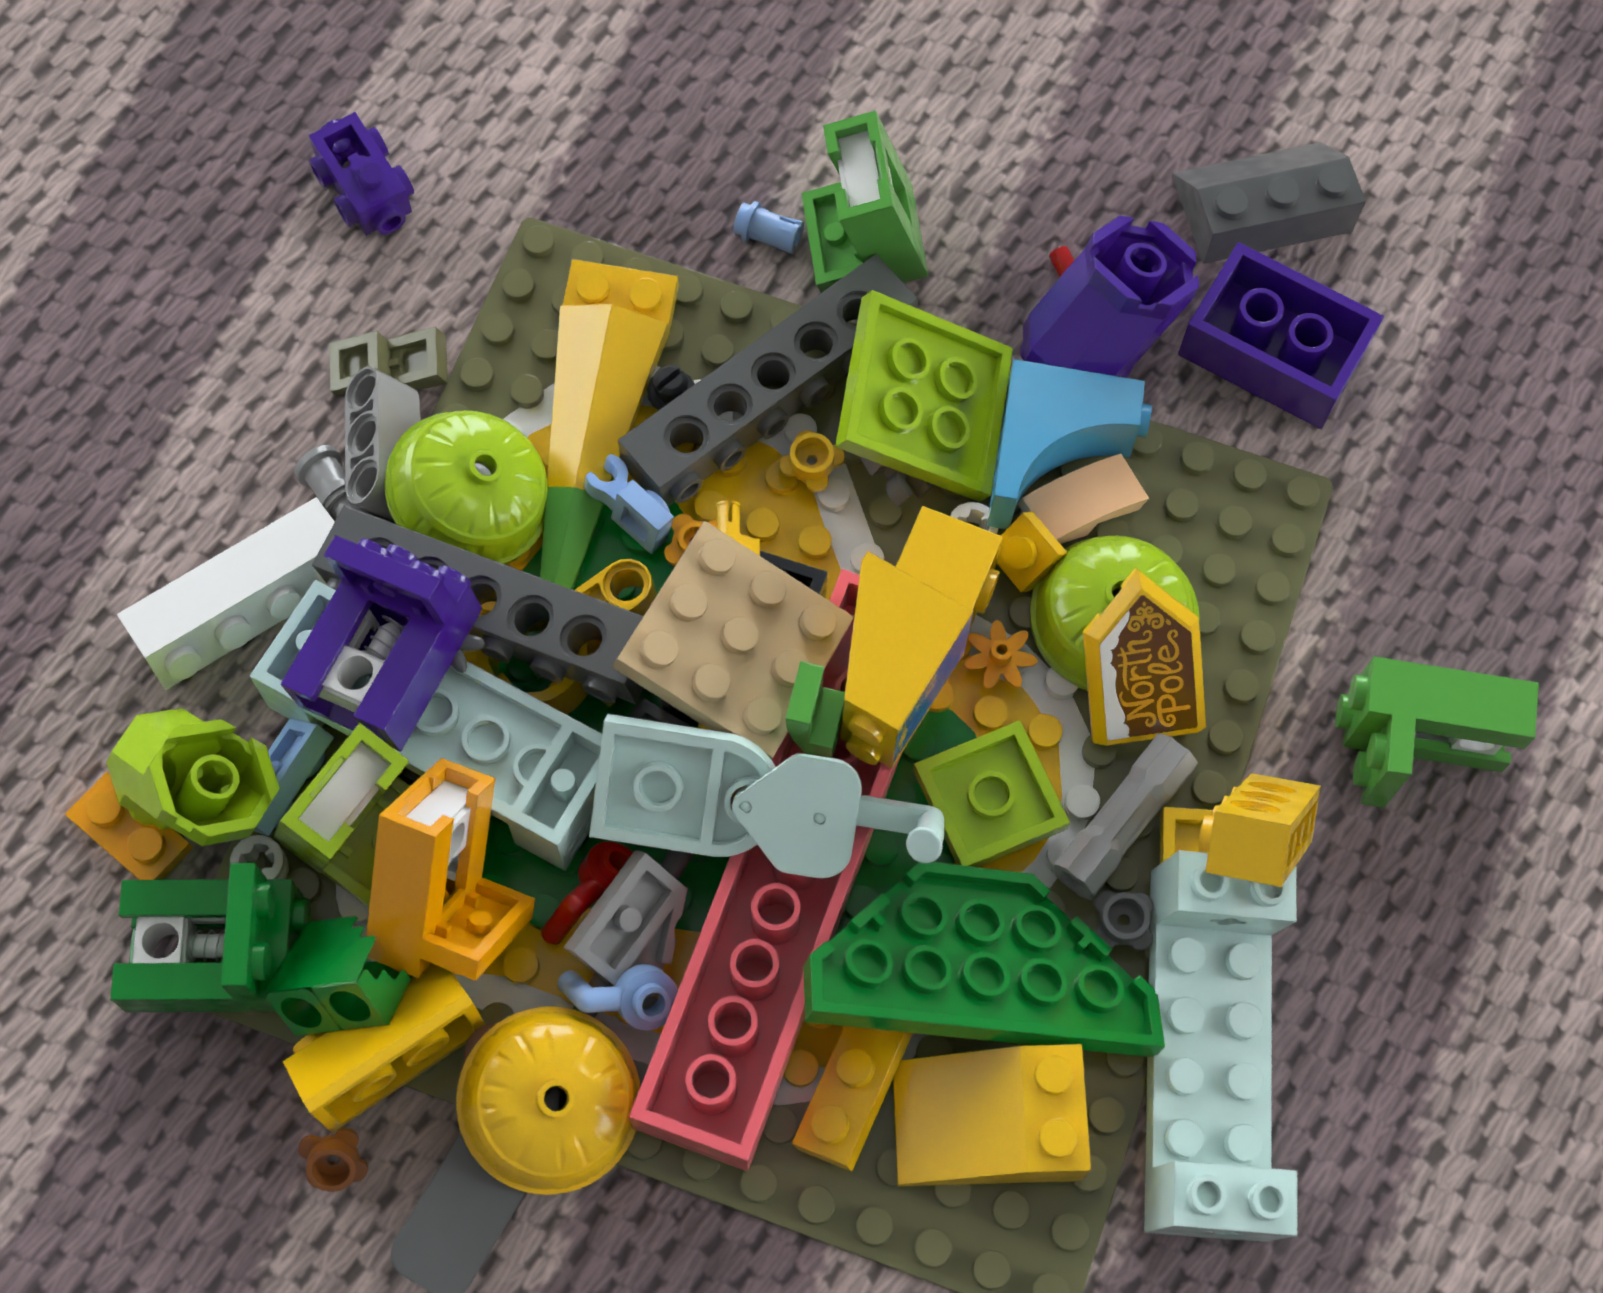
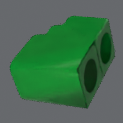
[263,916,412,1036]

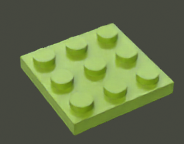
[835,290,1013,502]

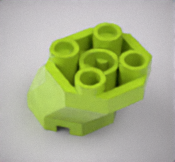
[106,708,280,846]

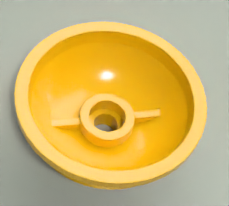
[456,1007,640,1195]

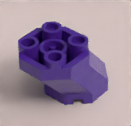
[1020,215,1199,378]

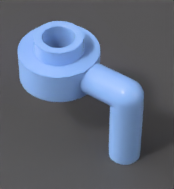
[558,964,678,1031]

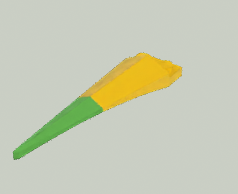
[534,259,679,679]

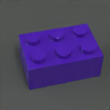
[1178,242,1384,430]

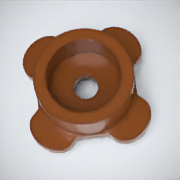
[298,1127,368,1192]

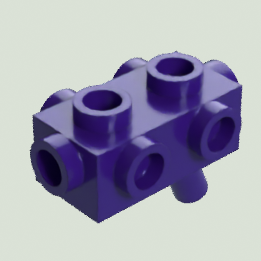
[308,112,414,236]

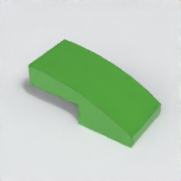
[785,661,845,758]

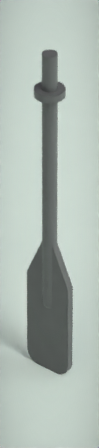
[391,850,694,1293]

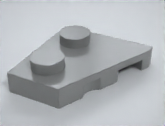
[563,850,687,1010]

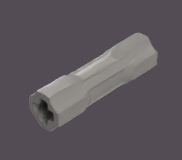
[1052,733,1198,900]

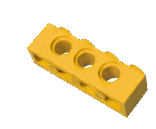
[1198,773,1321,887]

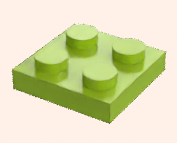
[913,720,1070,867]

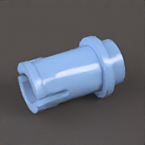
[733,201,804,254]

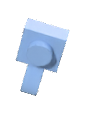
[584,454,674,555]

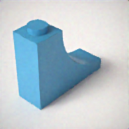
[987,359,1152,530]

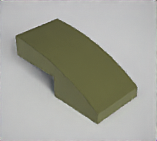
[329,326,448,396]

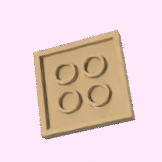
[612,521,854,759]

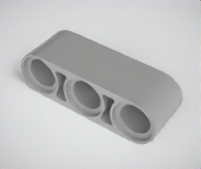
[345,366,420,523]

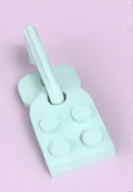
[589,714,944,878]

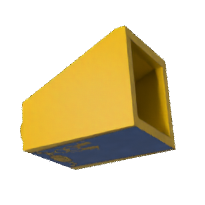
[841,551,973,768]

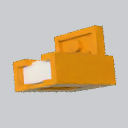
[366,758,535,981]

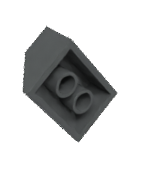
[1172,142,1366,264]

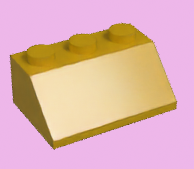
[283,964,485,1133]

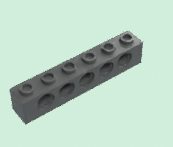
[618,254,918,506]
[312,505,644,704]

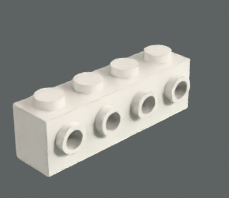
[117,497,335,690]

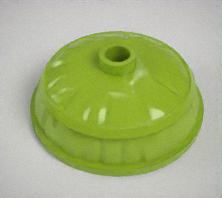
[384,410,548,565]
[1029,536,1200,691]

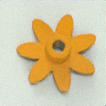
[964,620,1038,690]

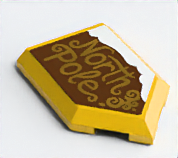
[1083,568,1206,746]

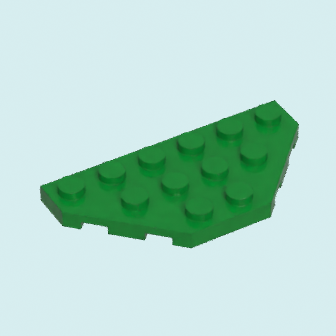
[803,862,1165,1057]

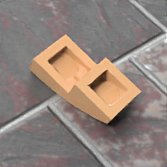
[1018,453,1149,544]

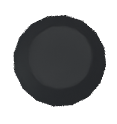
[647,365,695,410]

